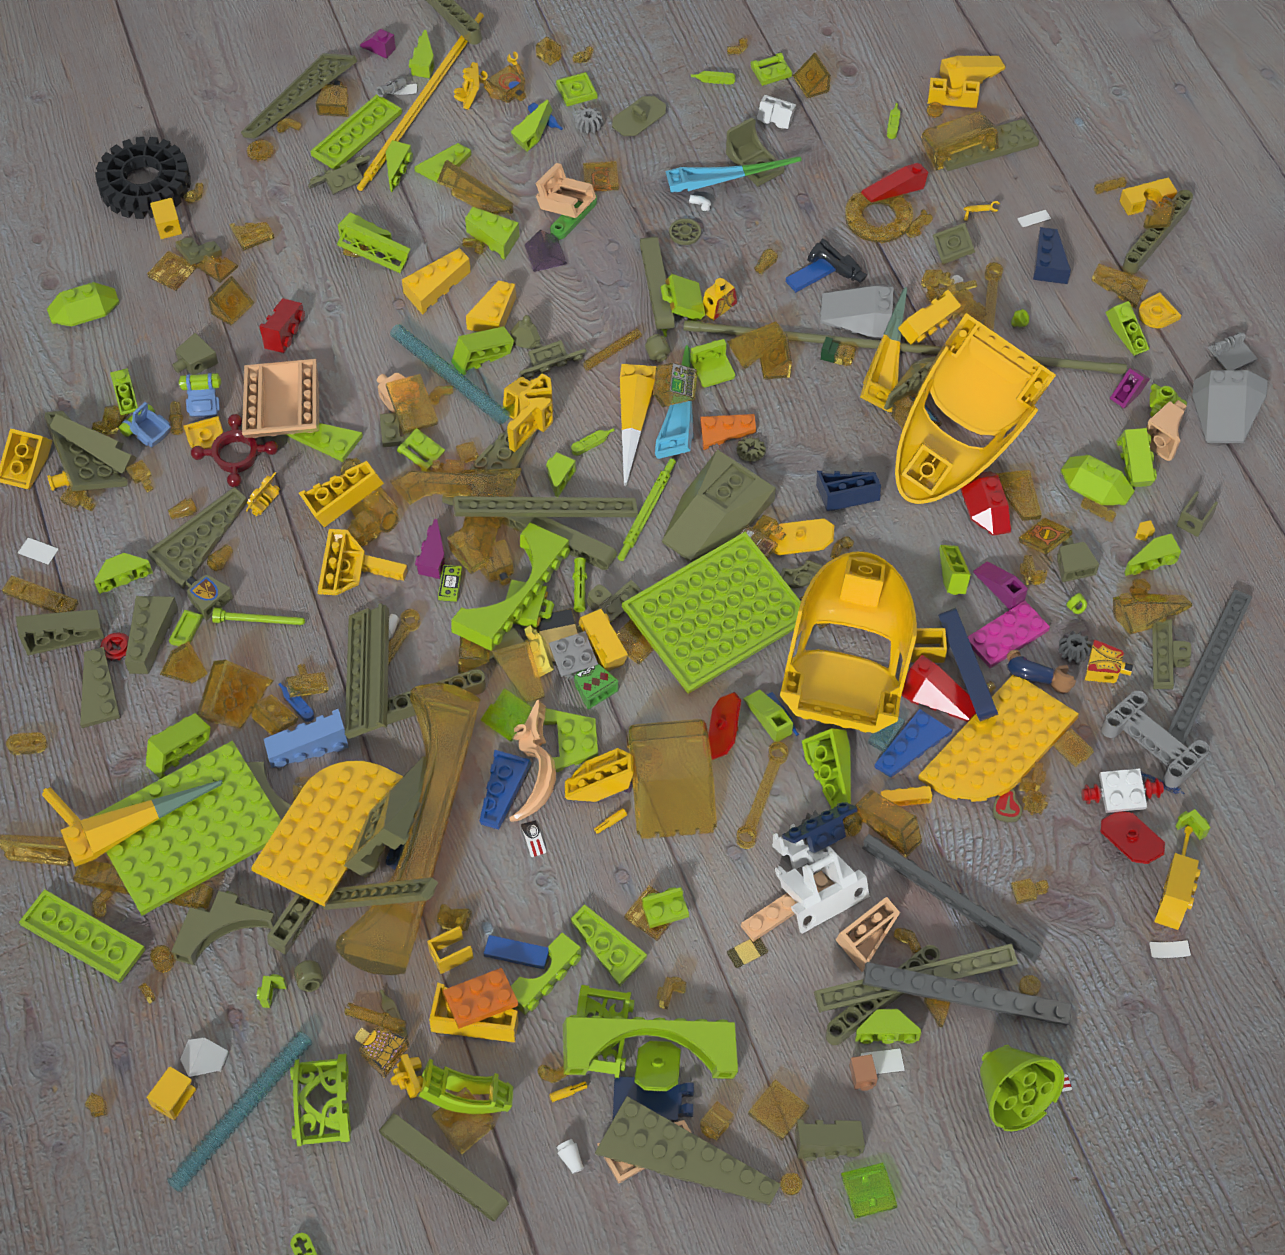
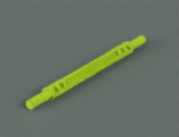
[617,458,676,561]

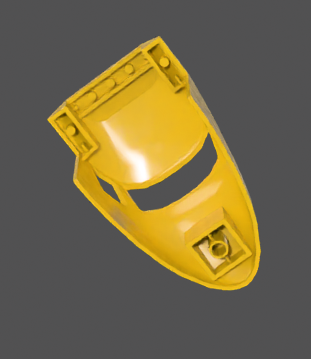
[895,313,1056,504]
[780,551,917,733]

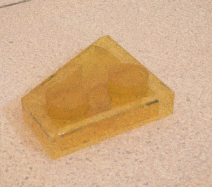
[229,222,275,251]

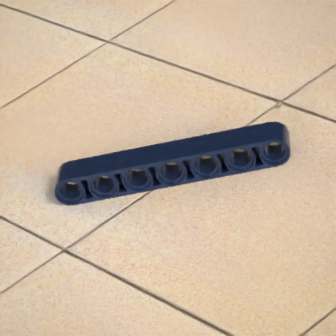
[938,608,999,722]

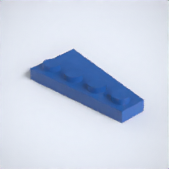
[874,709,952,778]
[479,750,532,830]

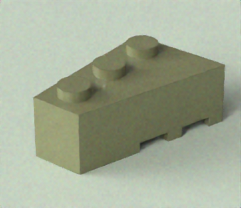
[795,1119,865,1161]

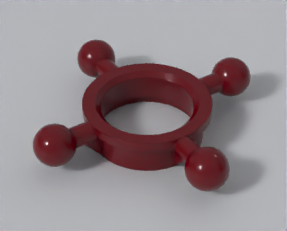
[191,414,279,487]

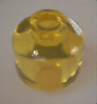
[843,812,862,837]

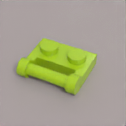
[750,52,792,86]
[396,428,445,474]

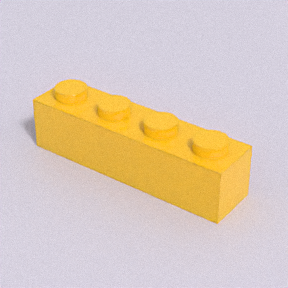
[362,555,408,581]
[880,786,932,808]

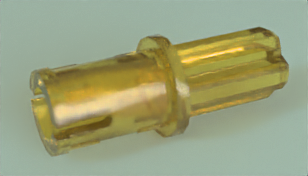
[169,401,183,435]

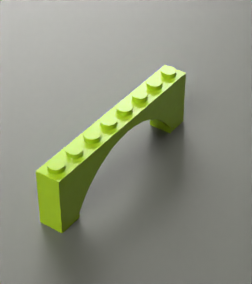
[451,523,570,651]
[563,1015,738,1079]

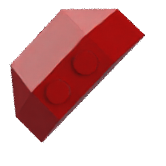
[961,471,1011,536]

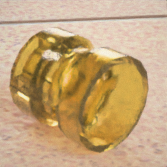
[150,945,175,973]

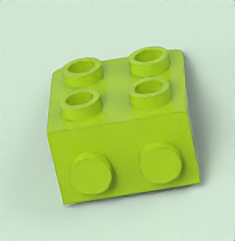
[690,339,735,387]

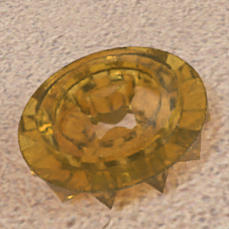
[247,140,274,162]

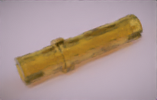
[344,1002,406,1034]

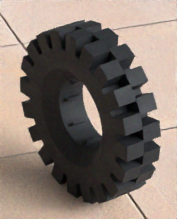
[95,136,191,219]

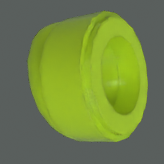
[1011,309,1029,327]
[1066,593,1087,614]

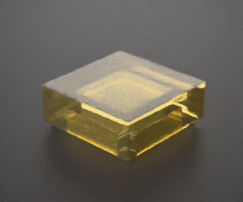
[456,441,479,464]

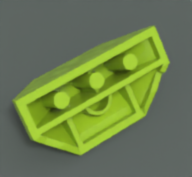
[47,282,120,327]
[1060,455,1135,505]

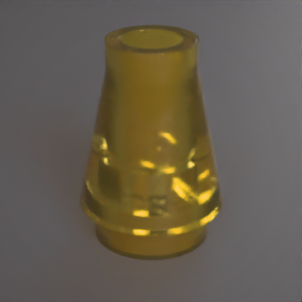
[754,248,778,274]
[168,498,197,520]
[207,545,233,571]

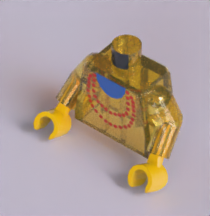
[479,51,526,103]

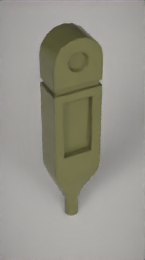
[380,989,408,1040]

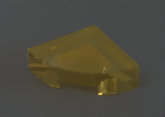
[138,983,155,1004]

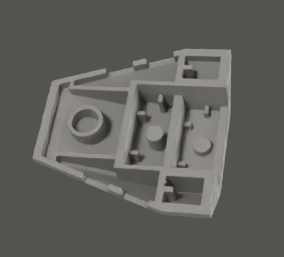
[820,284,893,340]
[1192,370,1268,443]

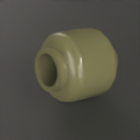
[645,334,671,362]
[294,960,323,992]

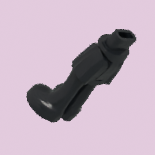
[807,238,867,283]

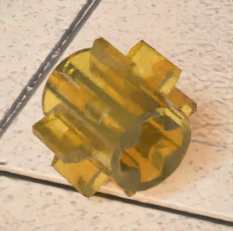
[1022,790,1048,815]

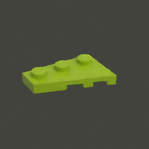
[414,143,472,185]

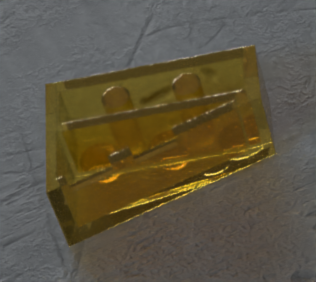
[855,790,922,858]

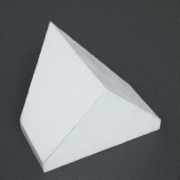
[180,1038,229,1077]

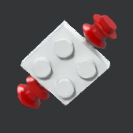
[1081,769,1164,813]

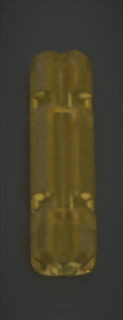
[1094,177,1127,194]
[1081,497,1116,522]

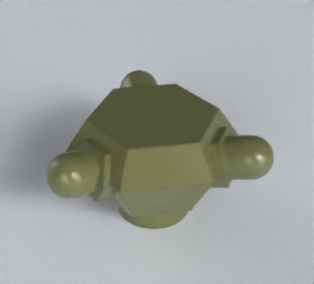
[510,315,543,350]

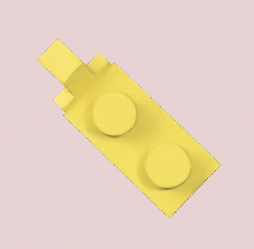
[524,625,554,678]

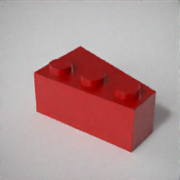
[259,298,305,353]

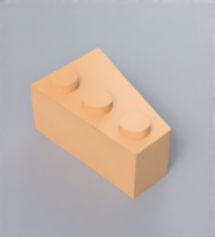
[836,897,900,972]

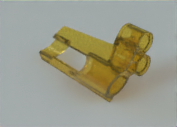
[341,458,398,547]

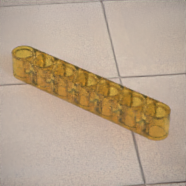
[73,860,214,910]

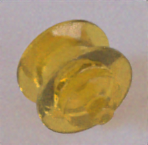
[1129,578,1151,598]

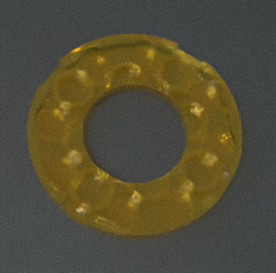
[845,192,913,243]

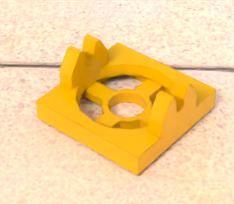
[454,62,480,110]

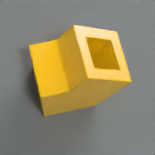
[1135,520,1155,542]

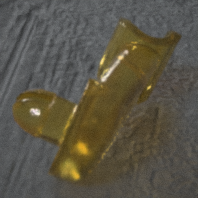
[906,209,933,238]

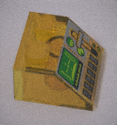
[653,362,698,407]

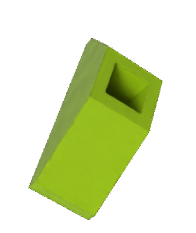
[94,553,153,594]
[855,1009,921,1044]

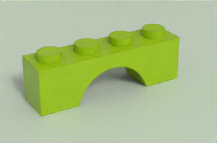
[511,933,581,1015]

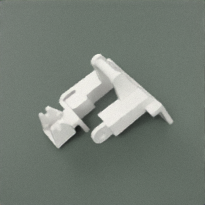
[772,824,870,934]

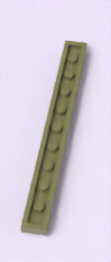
[453,496,638,517]
[320,877,438,910]
[814,944,1018,1013]

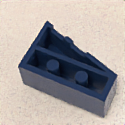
[1033,227,1071,284]
[816,470,881,511]

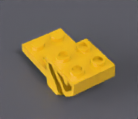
[507,373,553,452]

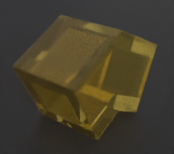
[84,1092,107,1118]

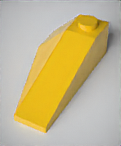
[939,56,1005,89]

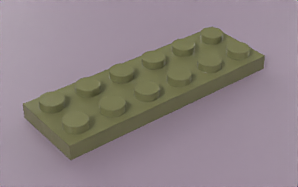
[934,118,1039,171]

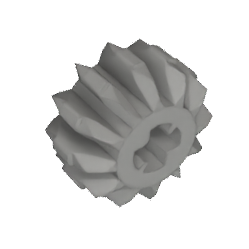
[575,107,603,135]

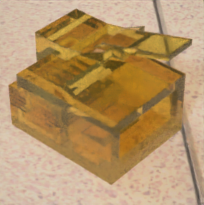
[1053,728,1094,768]

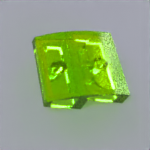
[480,688,533,742]
[841,1163,897,1219]

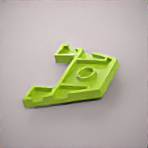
[543,708,598,772]

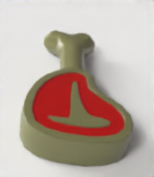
[992,787,1022,822]

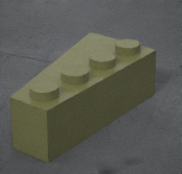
[16,609,104,656]

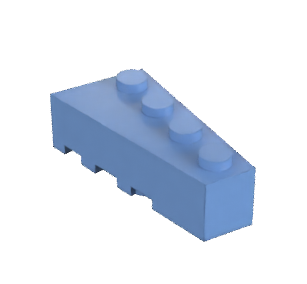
[264,709,349,768]

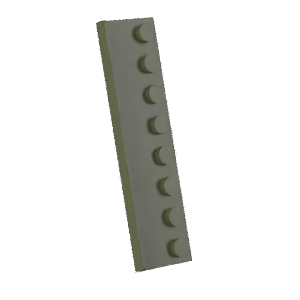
[345,603,389,739]

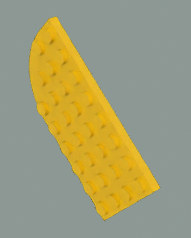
[918,675,1079,802]
[251,761,403,907]

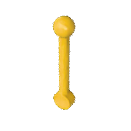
[1181,826,1193,856]

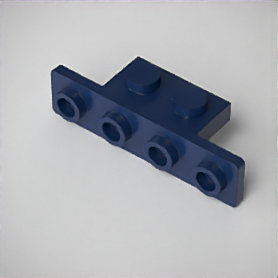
[782,802,858,853]

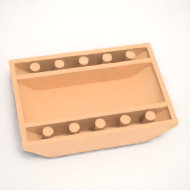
[242,359,319,438]

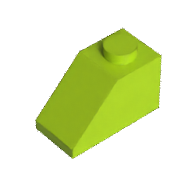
[546,452,576,497]

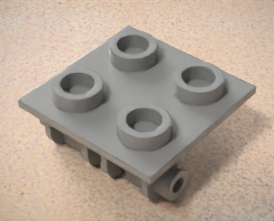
[1208,332,1258,370]
[549,631,598,679]

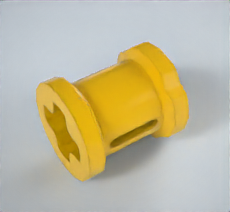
[47,471,70,491]

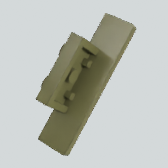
[308,155,371,195]
[518,340,587,379]

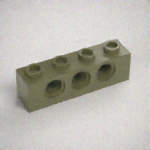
[267,893,320,955]

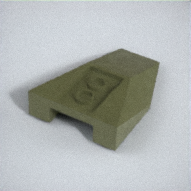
[662,449,776,562]
[344,756,427,878]

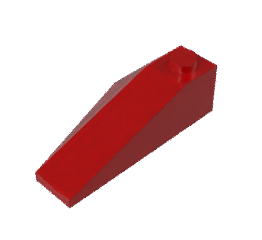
[861,163,929,203]
[901,655,976,722]

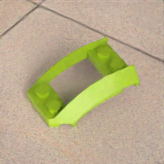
[418,1059,513,1114]

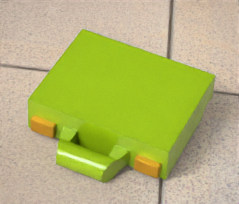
[660,274,705,321]
[505,580,554,628]

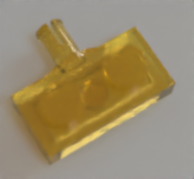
[285,664,329,697]

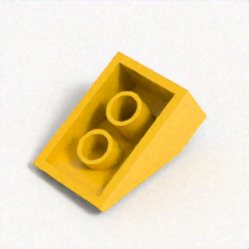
[0,428,53,490]

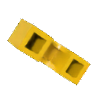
[927,78,980,108]
[1120,177,1177,216]

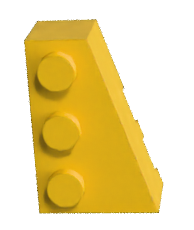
[898,290,961,345]
[1154,853,1201,930]

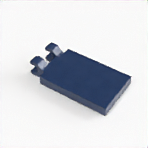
[613,1077,694,1123]

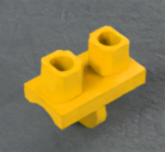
[390,1054,424,1099]

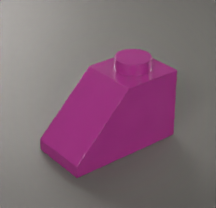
[360,29,396,59]
[1110,368,1150,408]

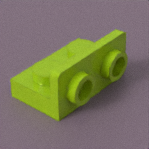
[642,887,689,928]

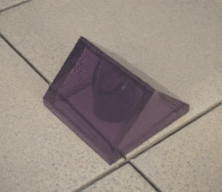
[524,230,567,272]

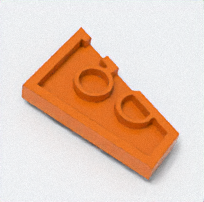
[700,414,756,450]

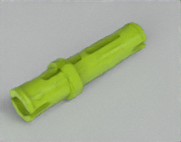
[572,557,587,613]

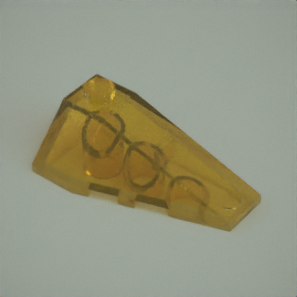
[1113,593,1192,634]

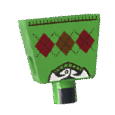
[574,664,619,710]

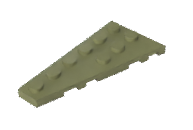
[44,411,128,491]
[147,487,247,589]

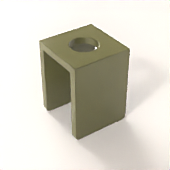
[1177,491,1218,537]

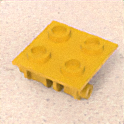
[246,472,280,516]

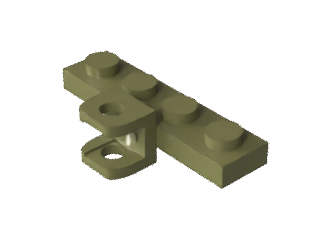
[576,580,642,633]
[1152,619,1191,689]

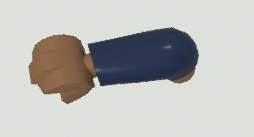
[1007,650,1076,693]

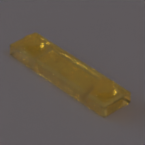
[2,575,79,613]

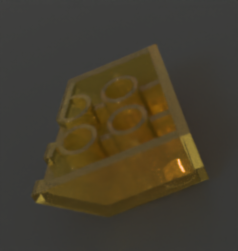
[197,659,274,728]

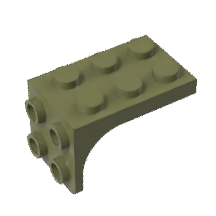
[726,117,785,187]

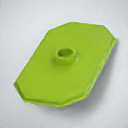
[635,1041,681,1091]

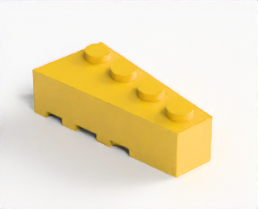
[402,248,471,315]
[299,461,384,527]
[429,982,519,1042]

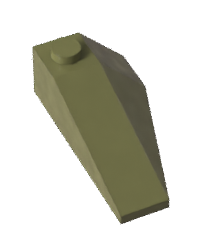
[884,356,937,410]

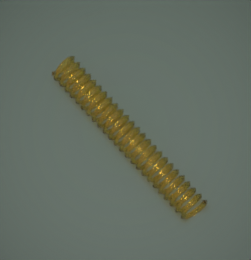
[583,328,642,371]

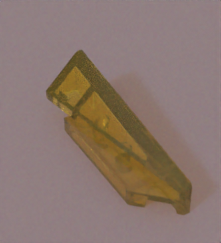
[437,160,514,215]
[0,834,93,866]

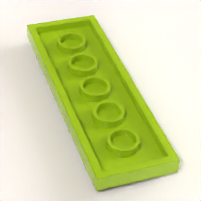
[310,94,402,170]
[19,889,146,983]

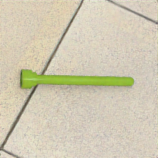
[212,608,305,625]

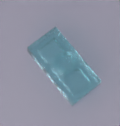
[868,717,905,752]

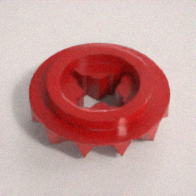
[100,632,129,661]

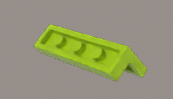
[337,220,410,273]

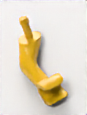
[963,201,1000,221]

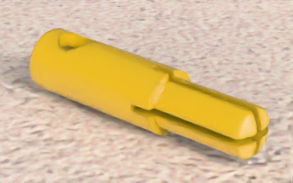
[594,808,627,834]
[549,1081,588,1103]

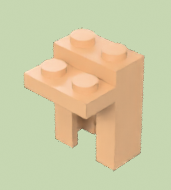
[535,163,596,218]

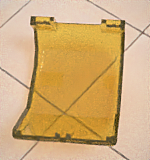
[626,719,717,839]

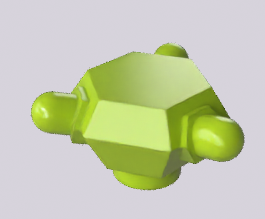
[1149,384,1187,417]

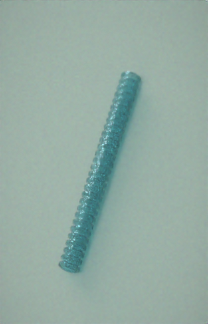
[390,324,510,425]
[167,1031,312,1192]

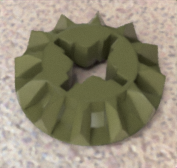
[737,436,766,462]

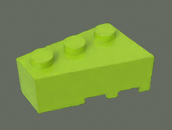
[465,207,520,260]
[451,326,514,376]
[1116,428,1157,487]
[146,713,211,779]

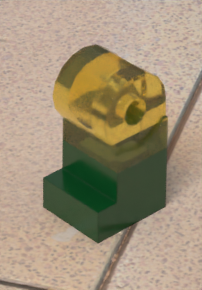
[820,337,856,366]

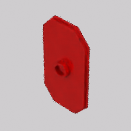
[706,692,741,760]
[1100,811,1165,864]

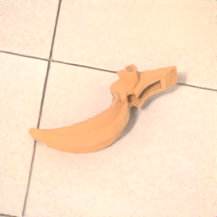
[509,700,556,822]

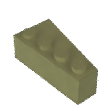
[125,596,178,674]

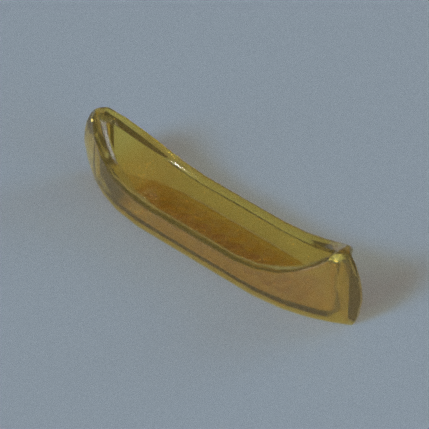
[336,683,481,975]

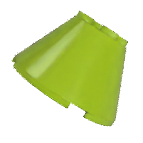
[980,1045,1064,1131]

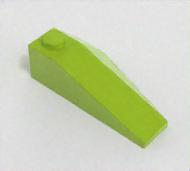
[801,728,851,808]

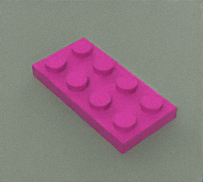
[968,601,1050,668]

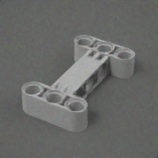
[1101,691,1210,788]

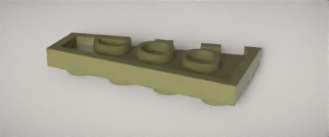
[80,647,120,728]

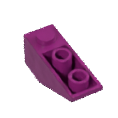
[415,519,446,579]
[973,561,1028,610]

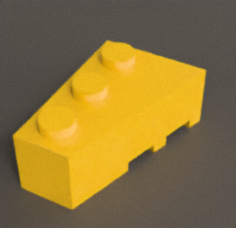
[466,280,516,332]
[578,609,628,671]

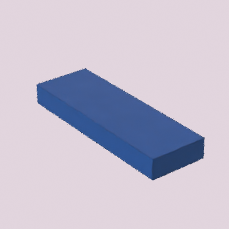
[785,259,836,293]
[484,935,549,970]

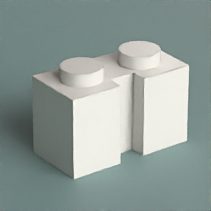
[757,95,796,129]

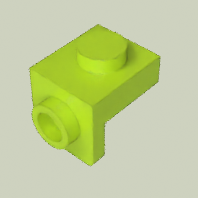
[1176,809,1211,840]
[257,974,287,1008]

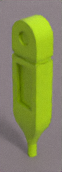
[691,71,736,85]
[887,103,900,139]
[571,428,615,456]

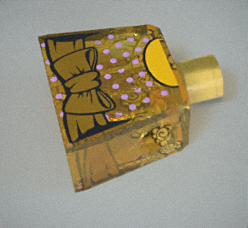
[355,1026,410,1078]

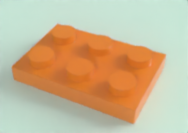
[443,968,518,1029]

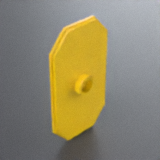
[768,518,835,555]

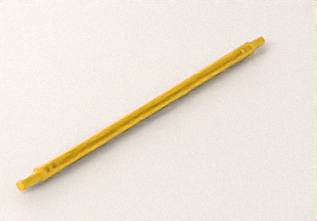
[357,12,484,191]

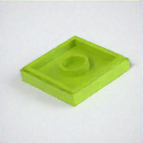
[556,72,597,106]

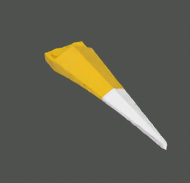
[620,364,657,486]

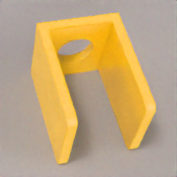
[150,198,182,239]
[911,628,947,663]
[427,926,474,974]
[146,1067,196,1121]

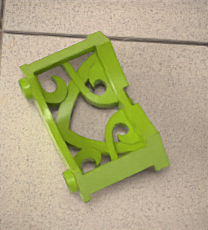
[576,985,635,1078]
[290,1053,351,1147]

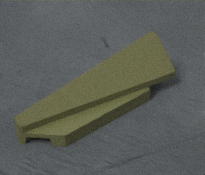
[50,414,137,473]

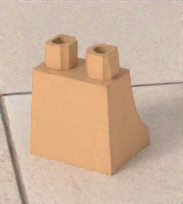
[1146,400,1187,461]

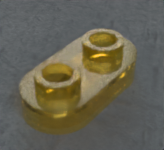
[6,732,48,755]

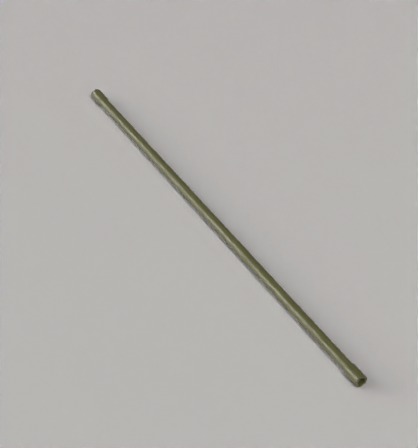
[684,320,1127,375]

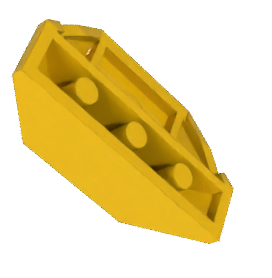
[317,529,365,595]
[565,748,634,802]

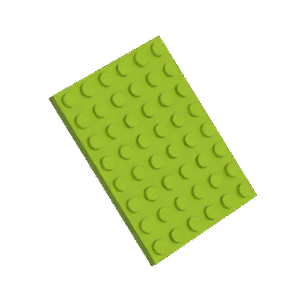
[622,532,801,694]
[89,741,281,916]

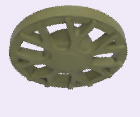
[669,219,701,245]

